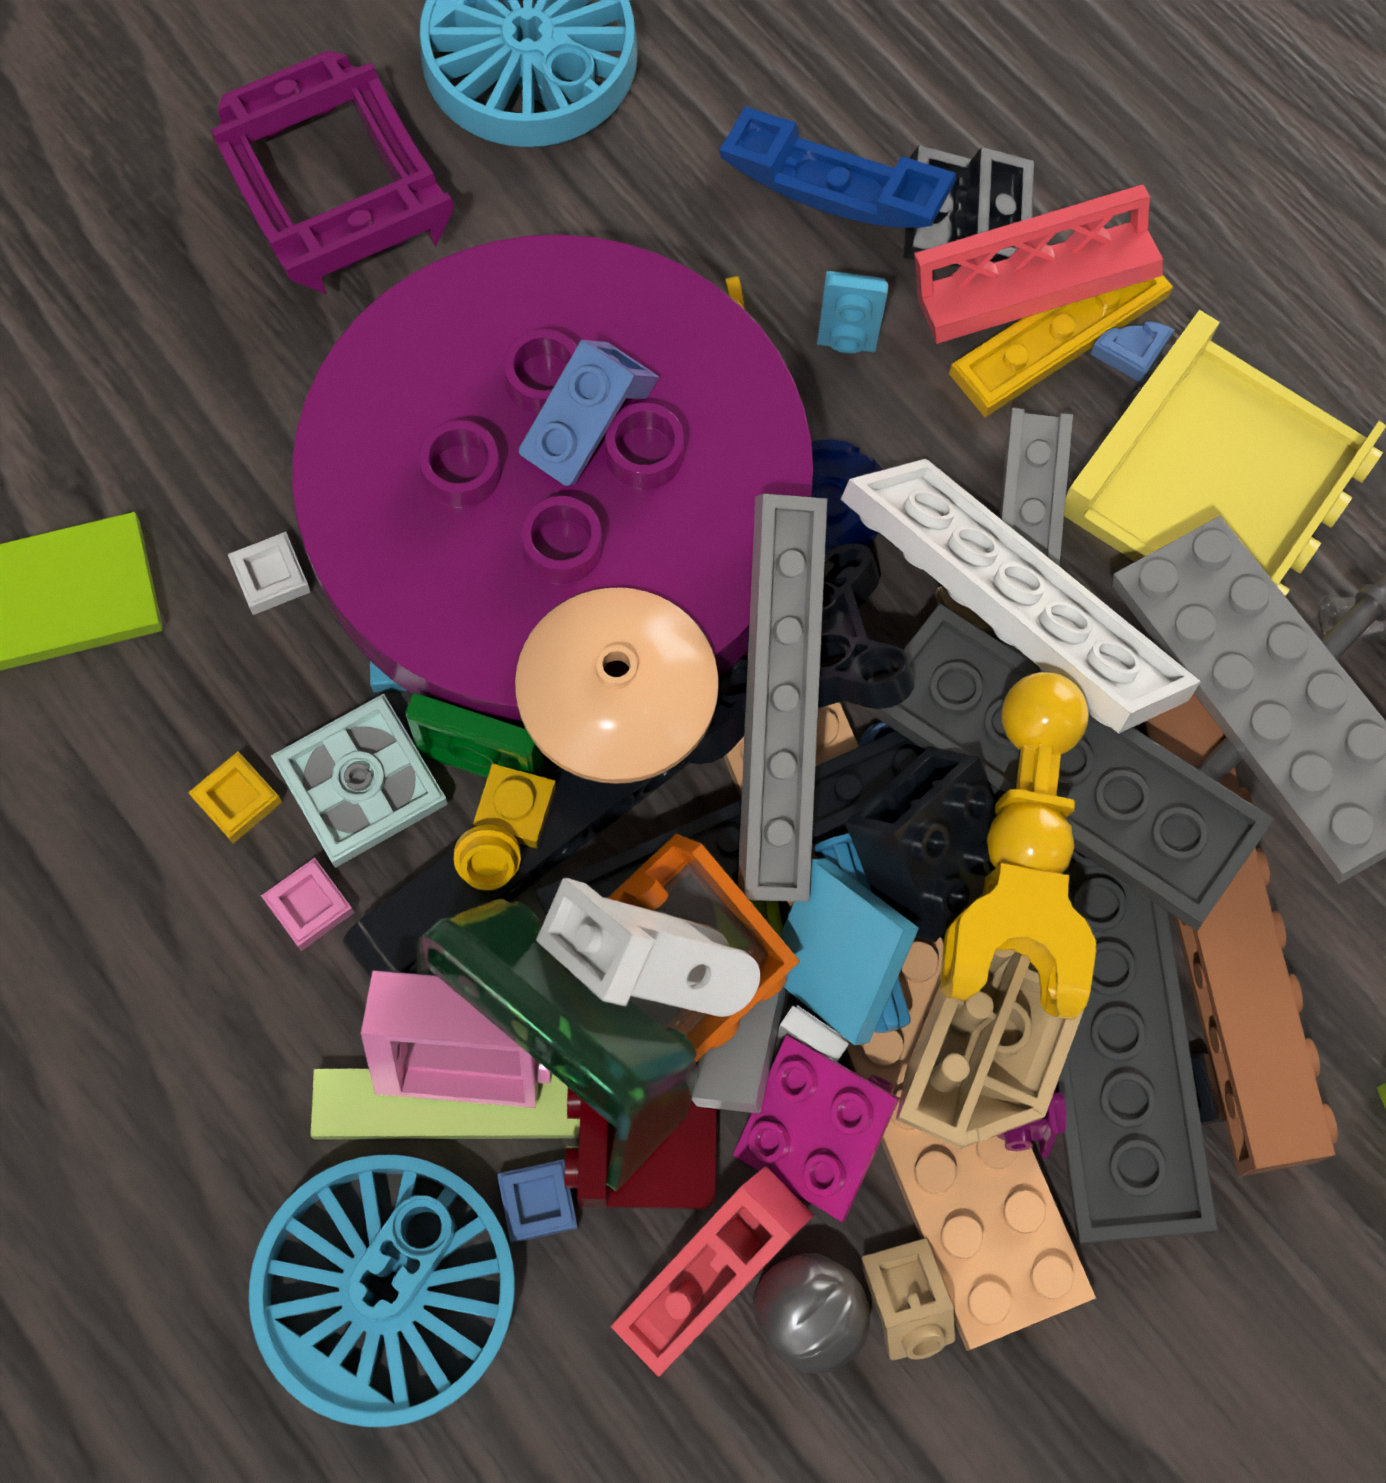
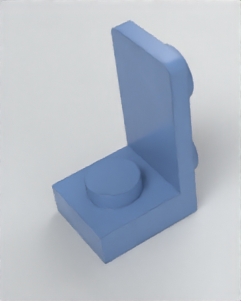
[519,340,659,486]

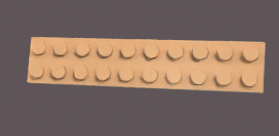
[724,702,1096,1351]

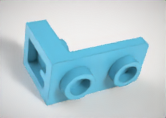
[817,271,888,354]

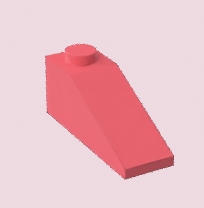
[610,1166,814,1377]

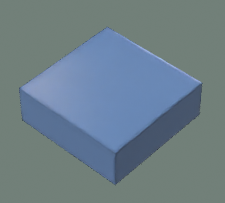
[497,1159,578,1244]

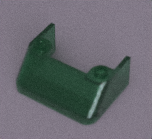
[417,899,698,1191]

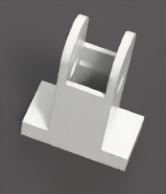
[536,877,760,1016]

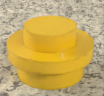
[454,825,521,890]

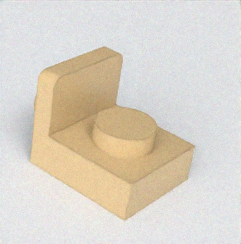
[861,1238,955,1360]

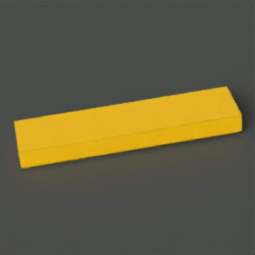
[949,275,1173,418]

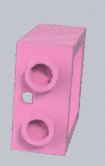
[361,971,555,1108]

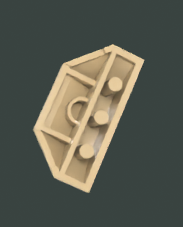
[896,894,1085,1149]

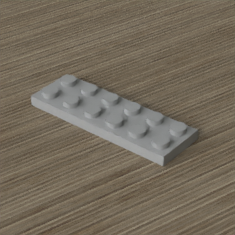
[1112,516,1386,884]

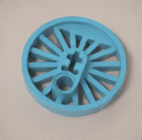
[420,0,637,147]
[249,1155,515,1427]

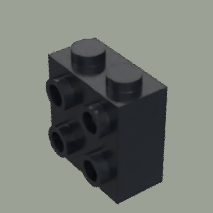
[845,747,998,942]

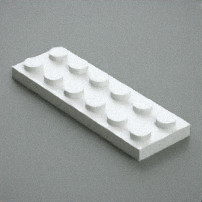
[841,459,1201,734]

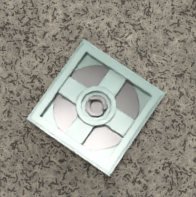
[271,694,448,868]

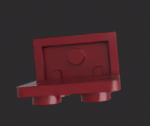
[565,1059,717,1210]

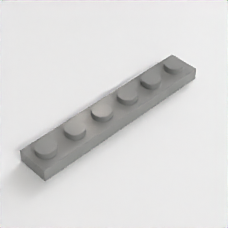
[738,494,827,902]

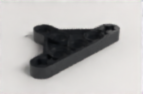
[685,543,914,764]

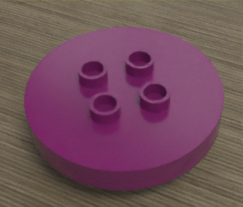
[292,235,813,729]

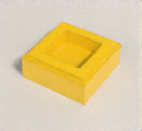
[188,751,282,844]

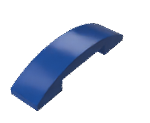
[719,106,956,228]

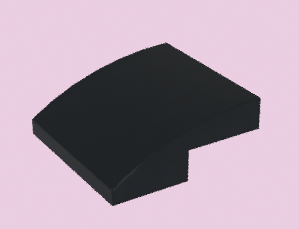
[904,145,1034,267]

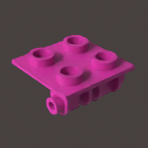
[733,1035,900,1222]

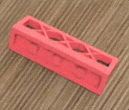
[914,184,1163,344]

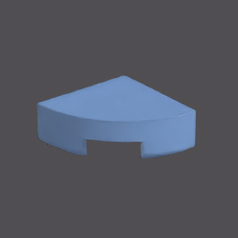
[1090,322,1174,383]

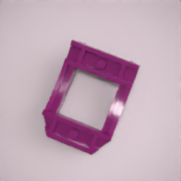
[210,50,454,295]

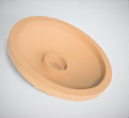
[515,588,718,784]

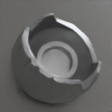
[753,1253,870,1373]

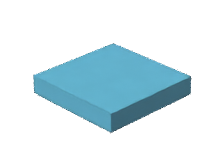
[780,858,919,1045]

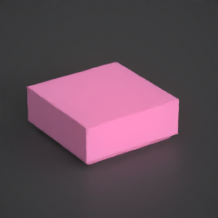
[261,858,355,951]

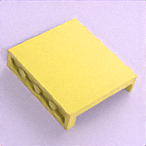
[1064,310,1386,596]

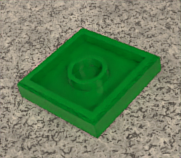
[405,692,545,778]

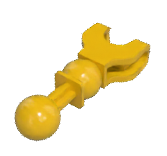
[941,672,1096,1020]

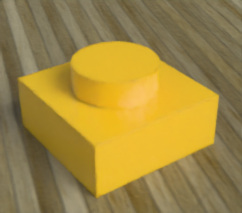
[473,764,556,849]

